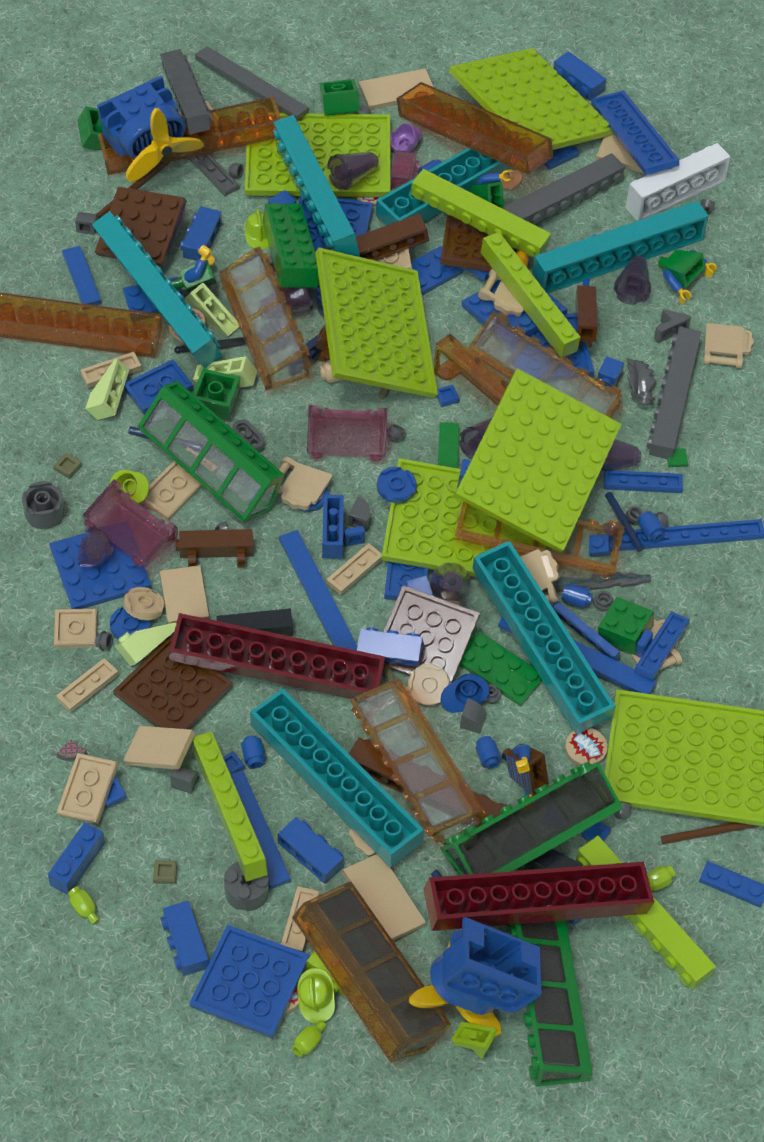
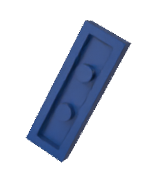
[699,861,764,908]

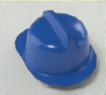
[440,674,489,713]

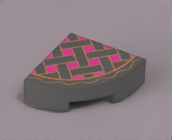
[56,739,87,761]

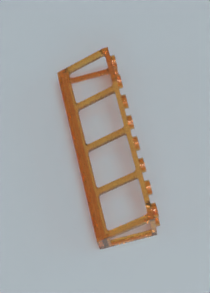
[434,334,508,406]
[454,502,625,577]

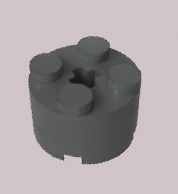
[22,481,65,528]
[224,862,269,911]

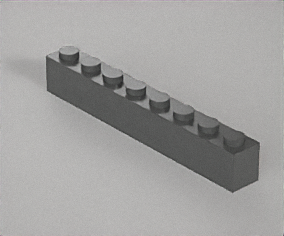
[160,49,212,134]
[503,153,625,224]
[646,327,702,459]

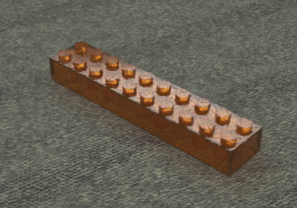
[396,82,553,175]
[98,96,281,175]
[0,292,162,358]

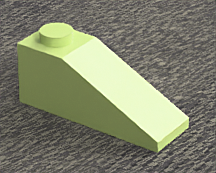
[185,283,241,337]
[193,356,257,388]
[85,358,129,420]
[115,623,176,666]

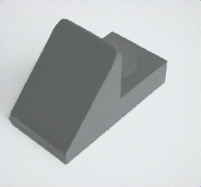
[654,310,691,343]

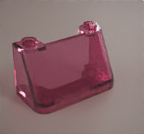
[307,405,388,461]
[83,479,178,568]

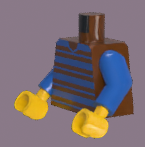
[502,744,549,812]

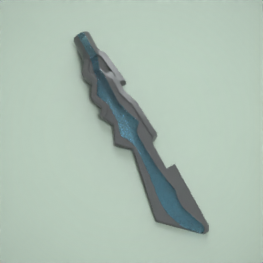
[542,572,651,592]

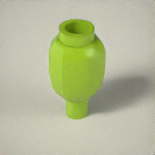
[647,865,676,891]
[68,886,100,925]
[291,1021,326,1057]

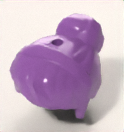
[390,123,422,155]

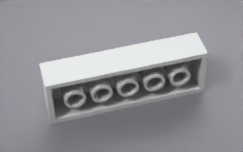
[625,143,730,221]

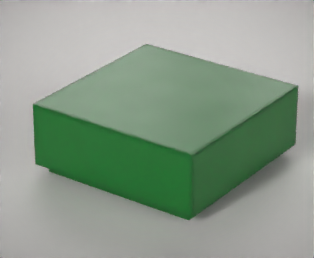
[667,448,688,468]

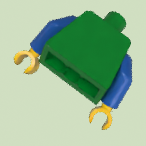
[470,169,514,209]
[171,245,217,292]
[658,250,717,304]

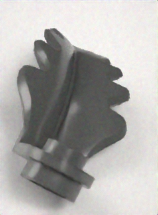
[626,358,656,405]

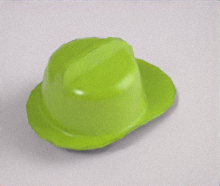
[244,209,269,250]
[109,470,149,504]
[297,968,335,1023]

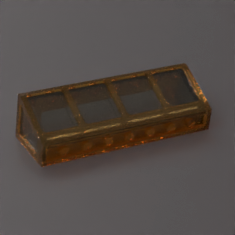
[292,882,451,1063]

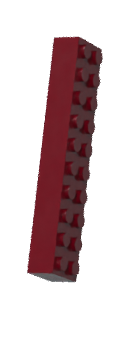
[169,613,385,704]
[423,861,654,931]

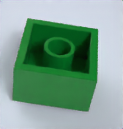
[319,79,360,115]
[193,368,240,421]
[598,597,654,656]

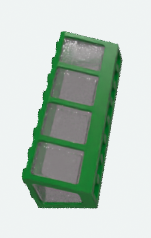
[137,381,285,522]

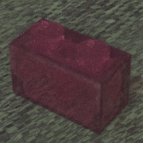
[390,150,419,189]

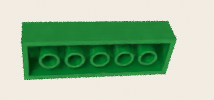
[263,203,319,287]

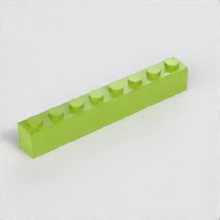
[411,169,551,257]
[481,232,580,358]
[192,731,267,882]
[576,836,716,990]

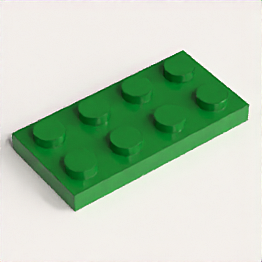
[460,631,543,707]

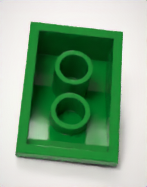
[77,106,113,151]

